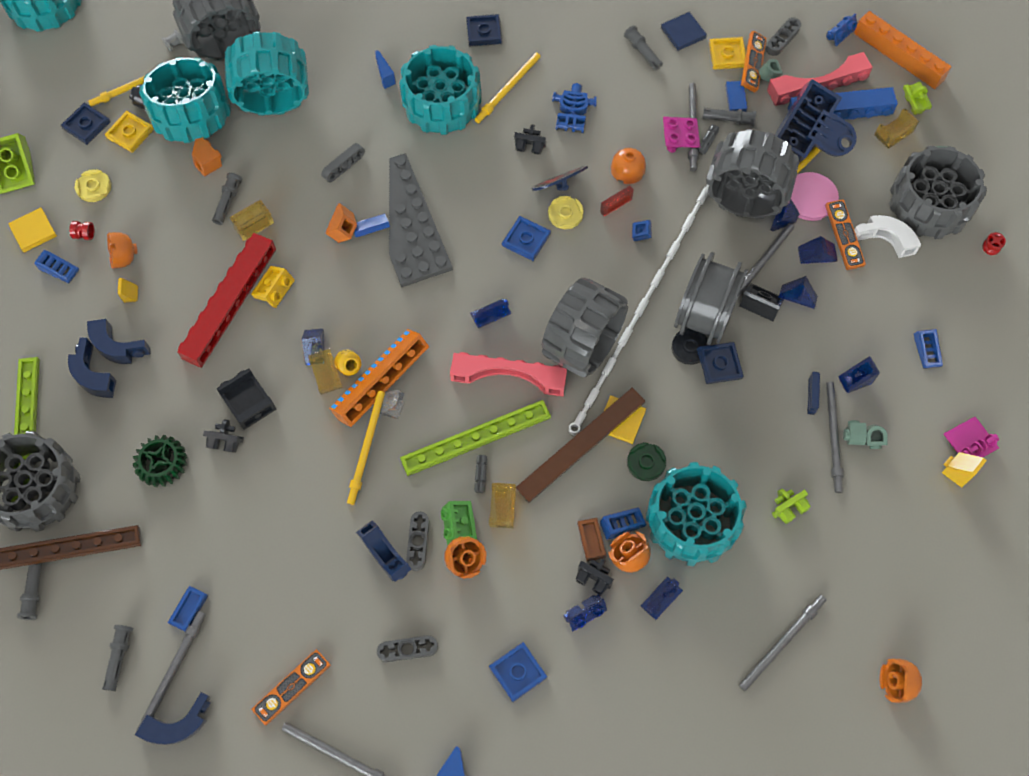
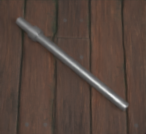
[688,83,699,171]
[738,223,794,297]
[826,382,844,493]
[739,595,827,691]
[136,611,206,730]
[282,722,385,776]

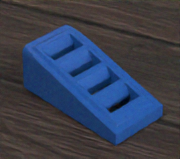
[375,50,396,89]
[35,250,79,283]
[913,329,943,369]
[600,507,646,540]

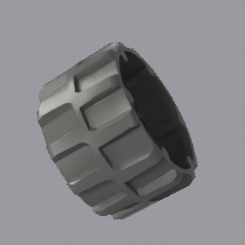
[172,0,261,60]
[706,129,799,219]
[889,145,987,239]
[541,278,628,377]
[0,431,81,532]

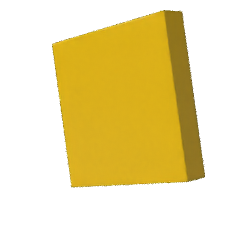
[709,37,746,70]
[104,111,154,153]
[8,207,57,253]
[604,395,646,444]

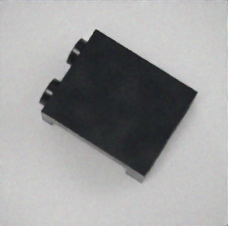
[217,368,277,430]

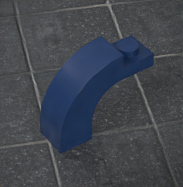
[87,319,150,364]
[68,337,116,398]
[356,520,412,582]
[135,692,211,745]

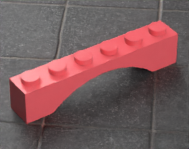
[767,52,873,106]
[450,352,567,397]

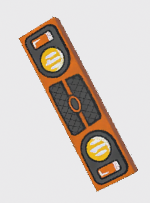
[741,30,767,93]
[825,199,866,270]
[251,649,331,726]

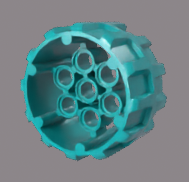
[0,0,82,32]
[225,31,309,116]
[399,45,482,135]
[139,57,231,143]
[646,462,747,566]

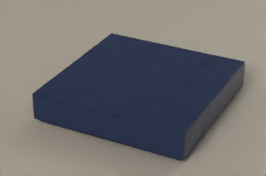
[661,11,707,51]
[466,14,502,46]
[61,102,111,145]
[697,342,744,384]

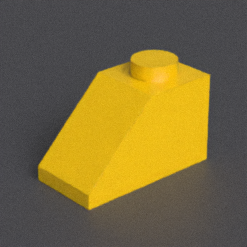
[942,452,987,488]

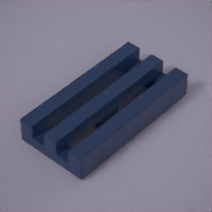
[807,372,820,415]

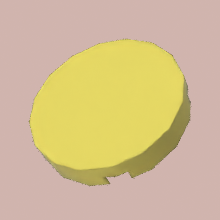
[74,169,112,202]
[548,196,584,229]

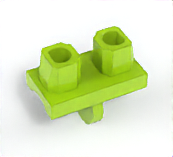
[903,82,932,115]
[772,488,811,524]

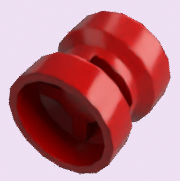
[69,221,95,240]

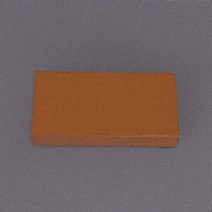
[577,518,606,562]

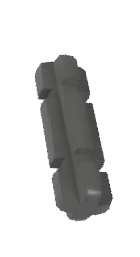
[698,124,719,154]
[474,455,487,493]

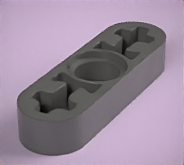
[766,18,801,56]
[321,143,365,182]
[406,511,429,571]
[377,636,438,662]

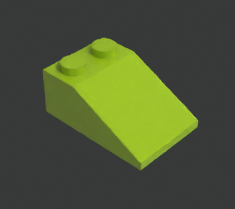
[0,133,35,194]

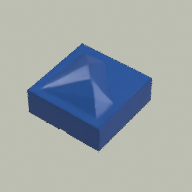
[632,220,652,242]

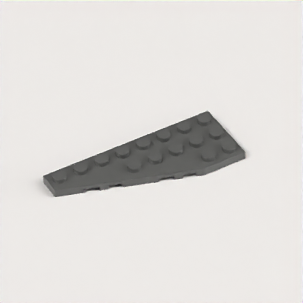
[389,153,453,288]

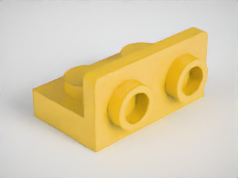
[251,266,295,308]

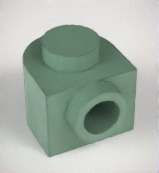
[759,59,783,82]
[843,420,867,445]
[865,424,888,449]

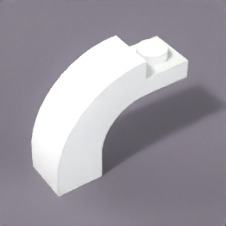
[854,215,921,258]

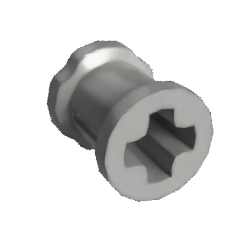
[162,30,184,51]

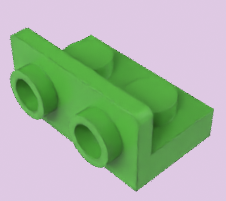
[441,501,477,545]

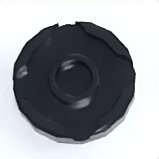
[671,328,708,365]

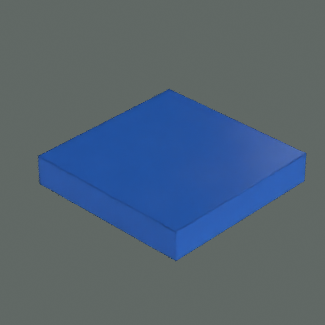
[502,216,551,261]
[489,642,547,702]

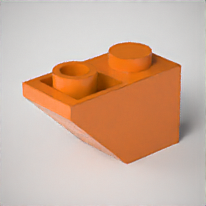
[192,137,222,176]
[325,203,357,243]

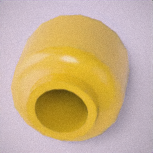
[334,349,362,376]

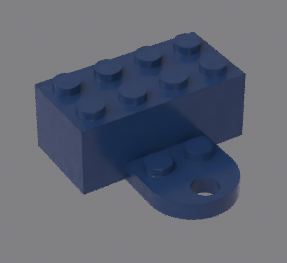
[775,79,857,163]

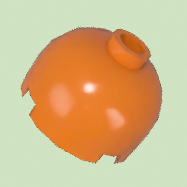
[611,148,646,184]
[107,232,137,269]
[608,531,651,573]
[444,536,486,579]
[879,659,922,703]

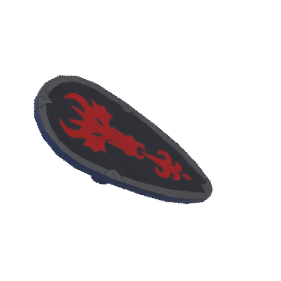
[532,165,588,191]

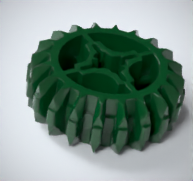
[133,435,188,487]

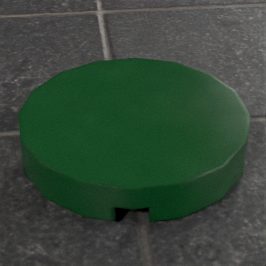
[627,442,666,481]

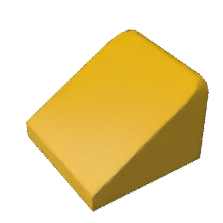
[118,278,138,303]

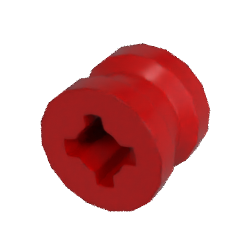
[982,232,1006,255]

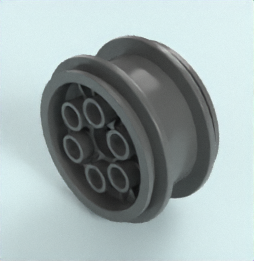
[674,252,748,345]

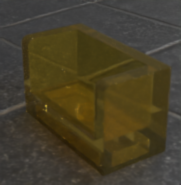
[874,108,919,149]
[229,199,274,241]
[308,349,343,395]
[489,483,516,528]

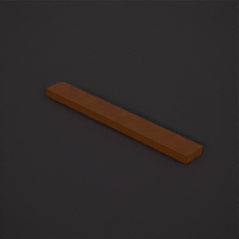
[516,387,645,503]
[0,525,141,570]

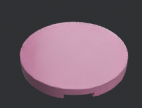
[787,172,839,221]

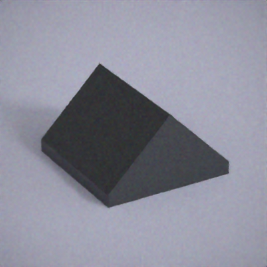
[739,283,785,321]

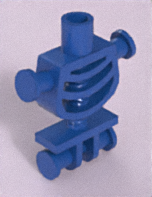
[552,83,597,133]

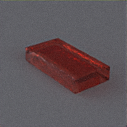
[600,185,634,216]

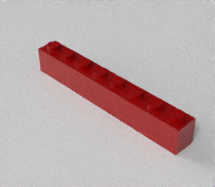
[177,233,276,368]

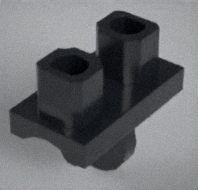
[514,124,547,155]
[203,419,244,452]
[575,558,614,596]

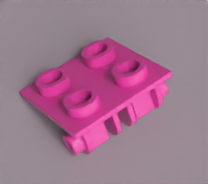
[663,117,700,153]
[943,416,999,458]

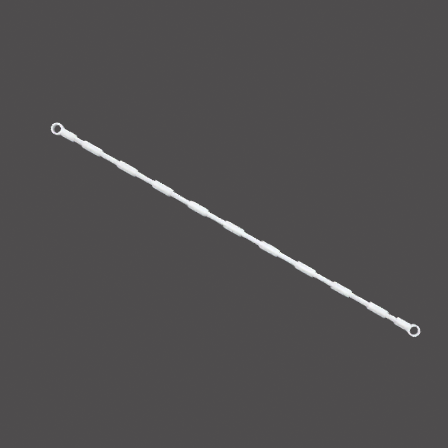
[569,185,709,436]

